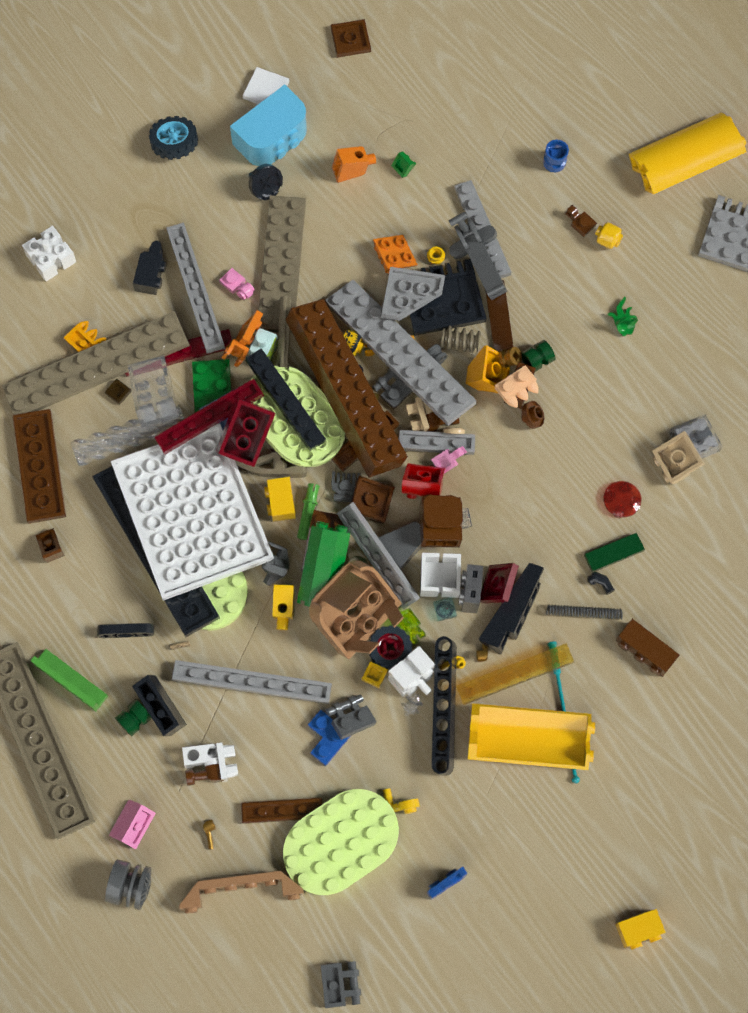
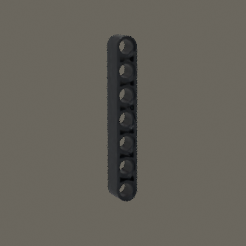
[432,636,457,776]

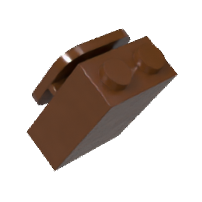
[419,495,463,548]

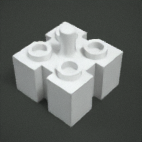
[22,226,76,281]
[388,646,435,697]

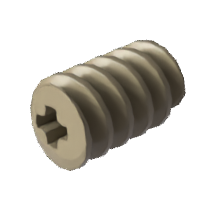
[441,326,481,353]

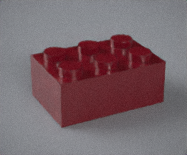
[216,397,276,467]

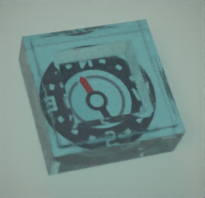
[433,597,457,622]

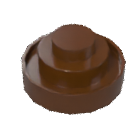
[521,401,545,429]

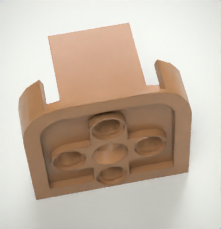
[309,560,404,660]

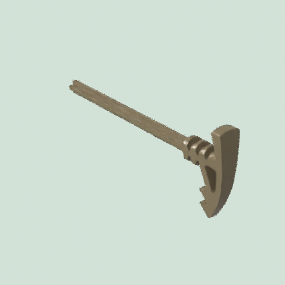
[235,296,307,478]

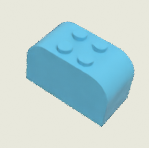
[230,84,307,166]

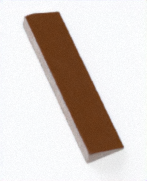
[485,280,514,352]

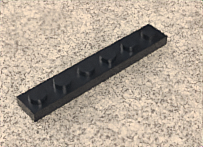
[245,348,326,452]

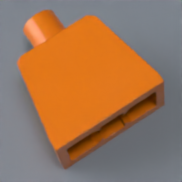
[332,146,376,183]

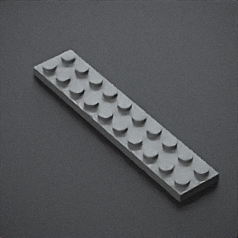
[325,280,476,426]

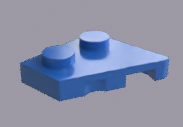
[427,867,468,900]

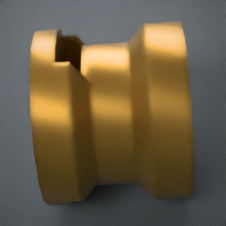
[499,347,522,368]

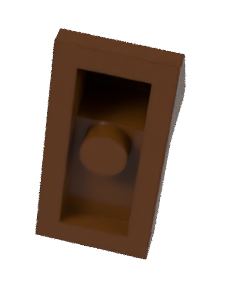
[35,528,65,563]

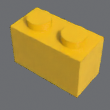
[264,477,296,522]
[615,909,666,950]

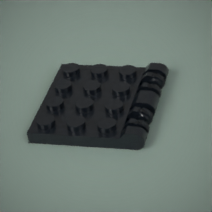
[409,259,487,336]

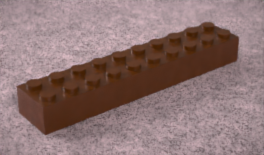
[286,299,408,478]

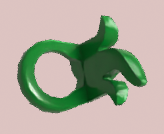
[607,296,638,336]

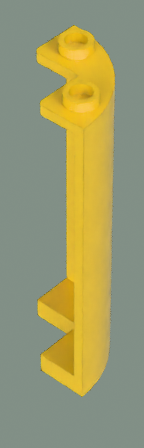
[629,112,746,194]
[468,703,595,770]

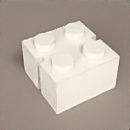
[420,553,461,598]

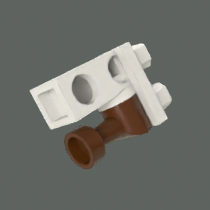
[182,742,238,786]

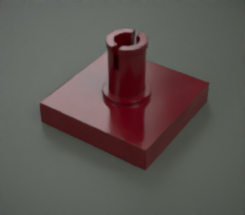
[480,563,519,604]

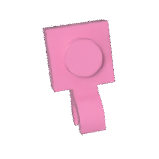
[431,446,467,474]

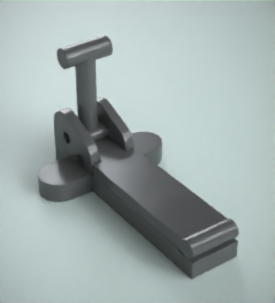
[448,211,508,300]

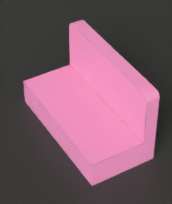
[109,800,156,849]

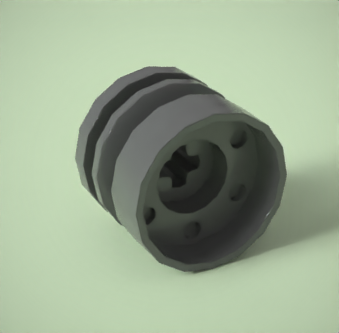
[105,859,152,910]

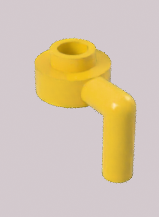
[383,788,420,814]

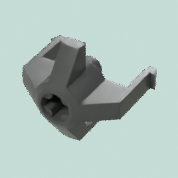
[261,541,290,586]

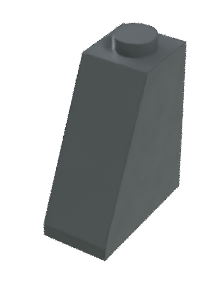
[379,521,422,570]

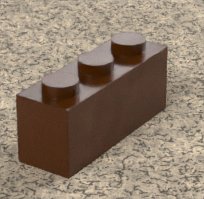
[616,618,680,677]

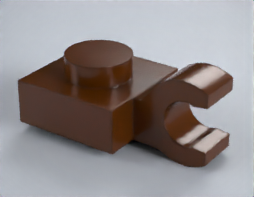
[565,205,597,237]

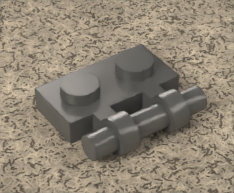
[372,368,413,410]
[326,694,377,740]
[321,961,362,1009]

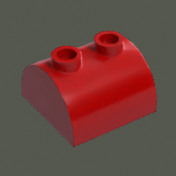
[402,463,445,499]

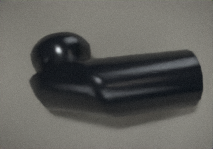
[587,572,615,595]

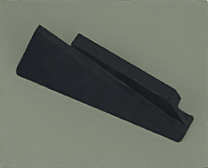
[479,563,544,654]

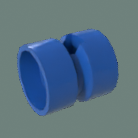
[543,139,569,173]

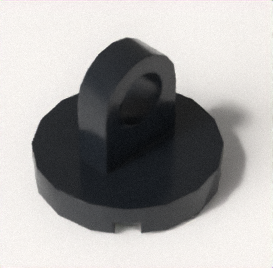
[249,164,283,200]

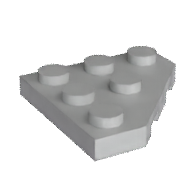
[381,267,445,321]

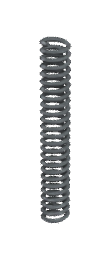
[546,604,623,620]

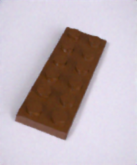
[13,409,66,524]

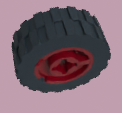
[369,625,412,670]

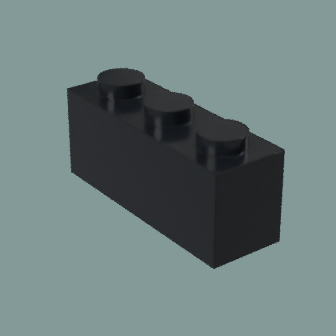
[132,675,187,736]

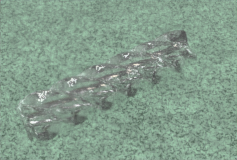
[71,405,184,466]

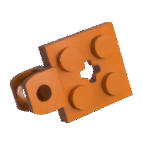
[221,310,263,367]

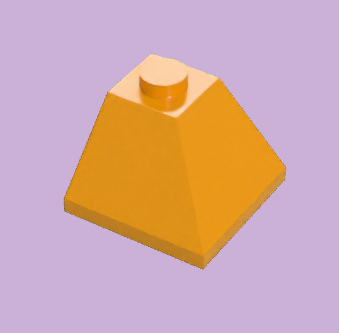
[465,345,510,393]

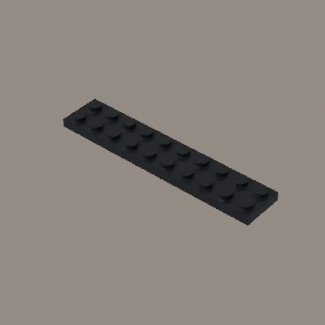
[92,466,220,638]

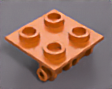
[373,235,418,275]

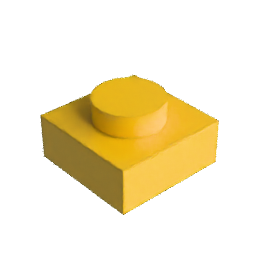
[362,661,388,688]

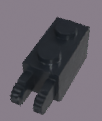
[133,241,166,295]

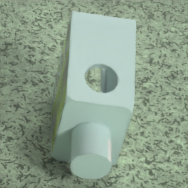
[249,328,278,361]

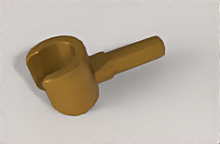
[476,643,488,662]
[203,820,216,850]

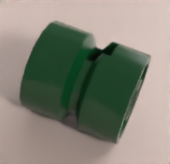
[521,340,556,372]
[115,699,152,737]

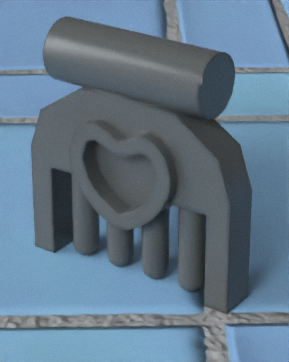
[331,471,361,502]

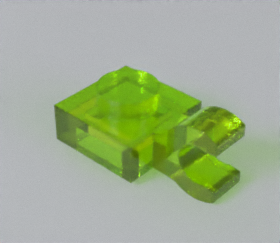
[399,608,426,644]

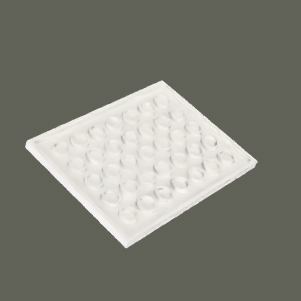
[111,423,274,601]

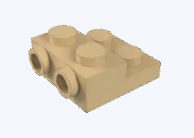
[652,431,705,485]

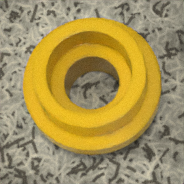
[427,246,445,265]

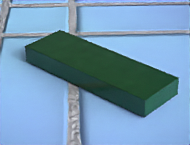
[584,533,645,572]

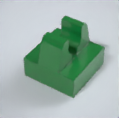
[391,151,416,178]

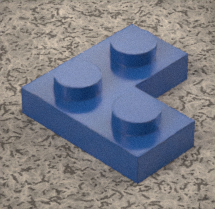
[308,710,351,766]

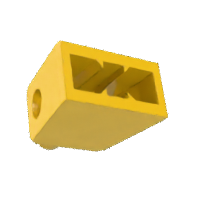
[272,585,295,630]

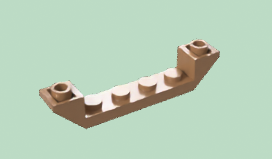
[179,871,304,914]

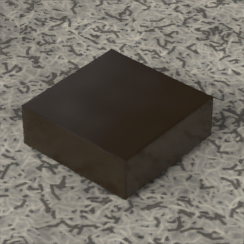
[105,379,132,405]

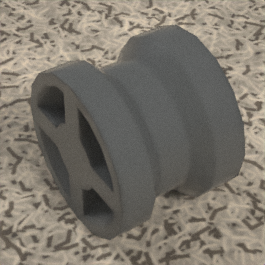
[427,344,448,365]

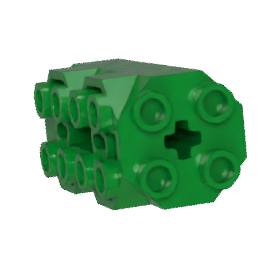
[297,521,351,607]

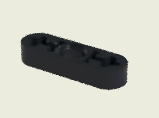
[97,623,154,638]

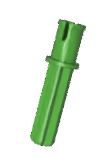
[297,483,320,540]

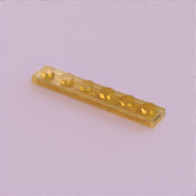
[456,643,574,706]

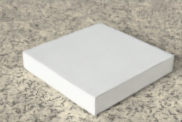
[243,67,289,104]

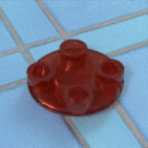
[603,481,642,518]

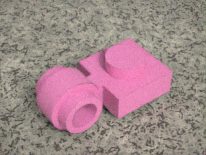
[219,268,255,300]

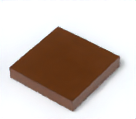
[331,19,371,58]
[350,475,395,524]

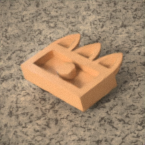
[495,365,538,408]

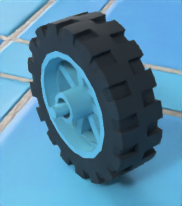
[149,116,198,160]

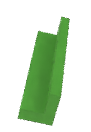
[31,649,108,712]

